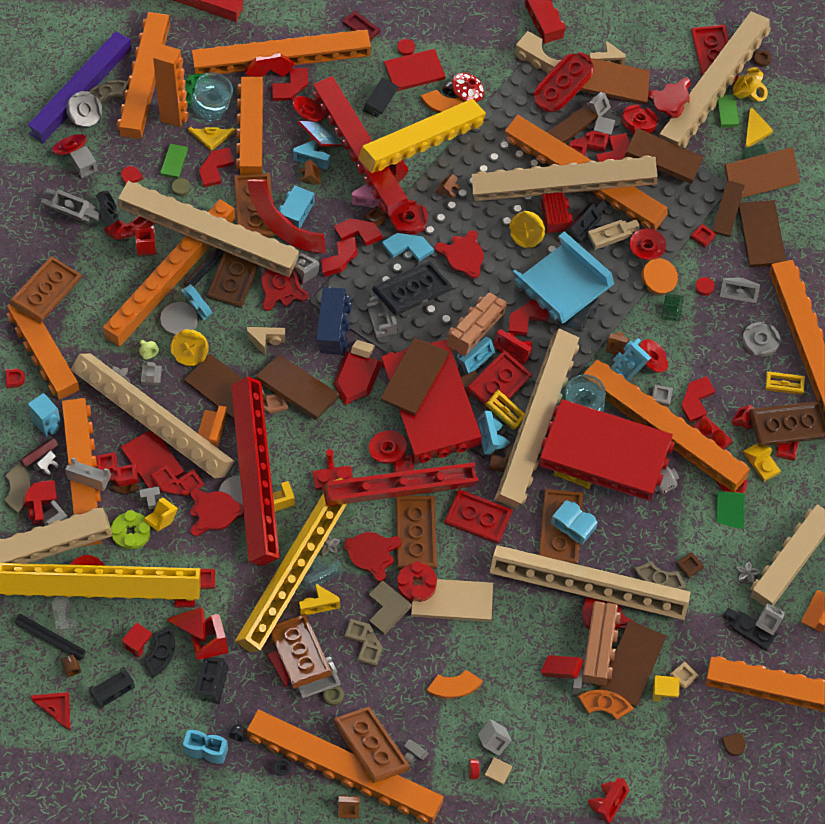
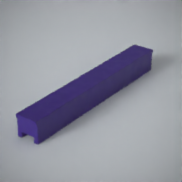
[27,31,132,144]

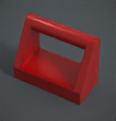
[190,614,229,660]

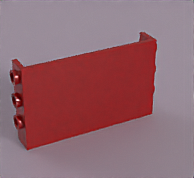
[381,339,482,463]
[539,399,675,502]

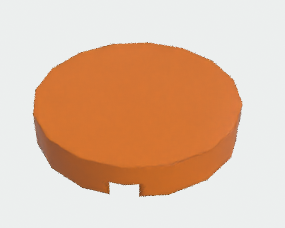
[641,258,678,295]

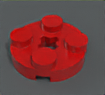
[621,105,658,135]
[391,200,428,235]
[397,561,437,602]

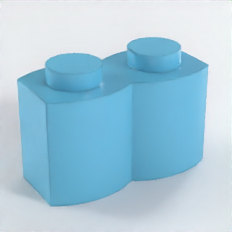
[551,500,598,545]
[183,730,228,764]

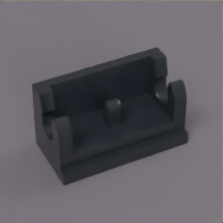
[363,77,399,118]
[194,657,229,704]
[88,667,135,709]

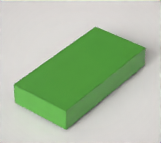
[717,95,739,128]
[161,144,188,179]

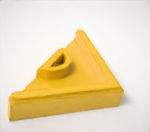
[745,108,773,149]
[188,127,235,151]

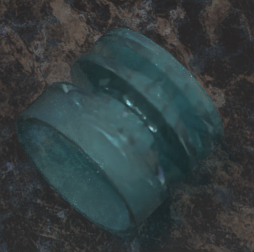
[191,72,233,121]
[565,374,606,412]

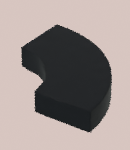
[95,191,118,227]
[143,626,175,678]

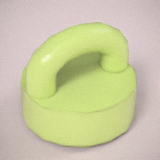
[139,340,159,359]

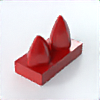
[493,329,532,365]
[692,415,733,450]
[588,777,630,824]

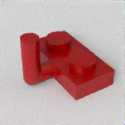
[312,449,353,491]

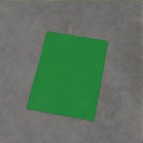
[716,491,745,529]

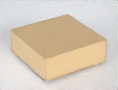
[351,340,375,358]
[670,661,699,690]
[485,757,512,786]

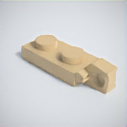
[588,220,639,250]

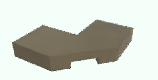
[344,619,383,667]

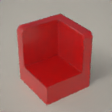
[122,622,152,658]

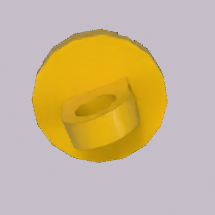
[733,67,768,102]
[509,211,545,248]
[170,329,209,366]

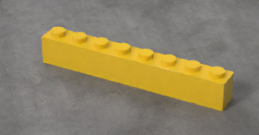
[358,99,486,173]

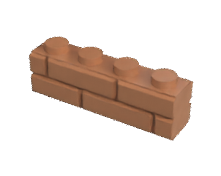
[447,292,507,356]
[582,601,621,686]

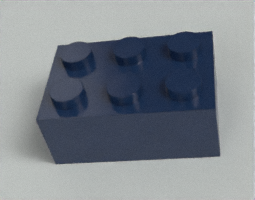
[316,287,352,355]

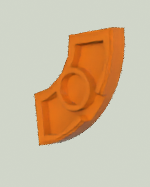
[421,90,463,113]
[427,670,483,699]
[578,690,634,720]

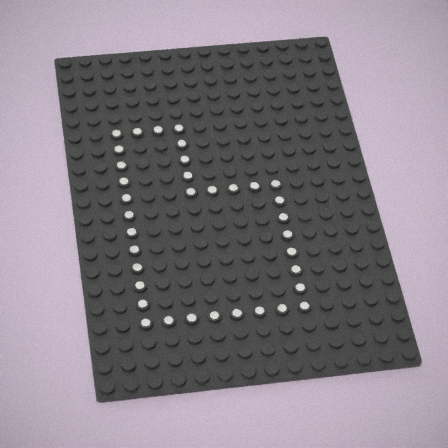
[311,62,727,438]

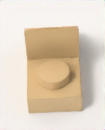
[589,42,626,65]
[247,327,286,356]

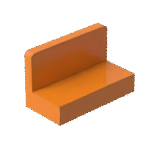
[198,406,227,448]
[801,590,825,633]

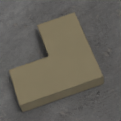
[369,580,412,635]

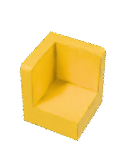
[273,481,295,512]
[144,498,178,532]
[652,675,680,702]

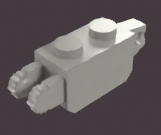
[41,188,102,224]

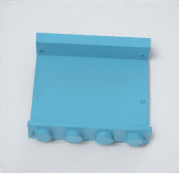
[513,232,614,324]

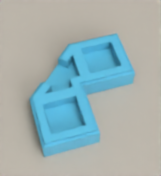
[382,233,434,262]

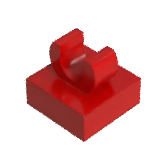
[731,405,755,429]

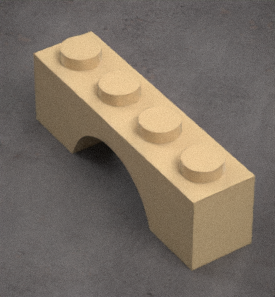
[515,31,561,75]

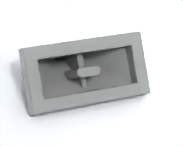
[720,277,760,303]

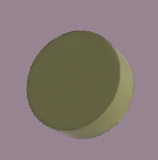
[172,178,190,197]
[323,686,344,706]

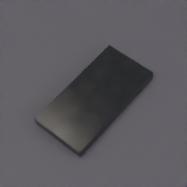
[372,261,453,316]

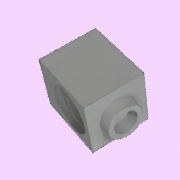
[756,603,785,635]

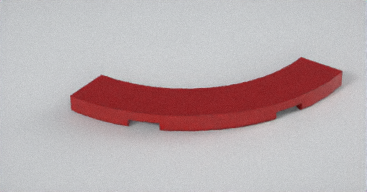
[247,179,326,253]

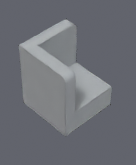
[70,146,98,178]
[42,500,68,526]
[478,719,512,756]

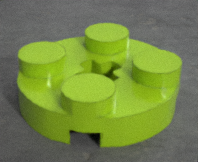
[111,510,151,550]

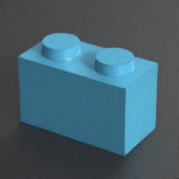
[278,185,315,228]
[28,393,62,437]

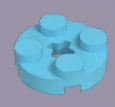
[181,284,213,320]

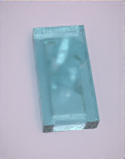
[303,557,343,591]

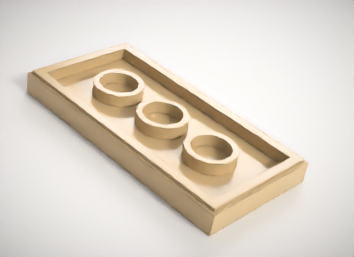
[411,579,493,622]

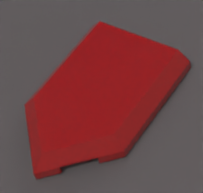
[333,351,382,405]

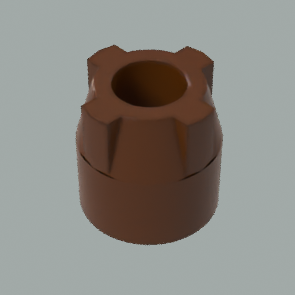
[489,454,507,472]
[61,655,81,677]

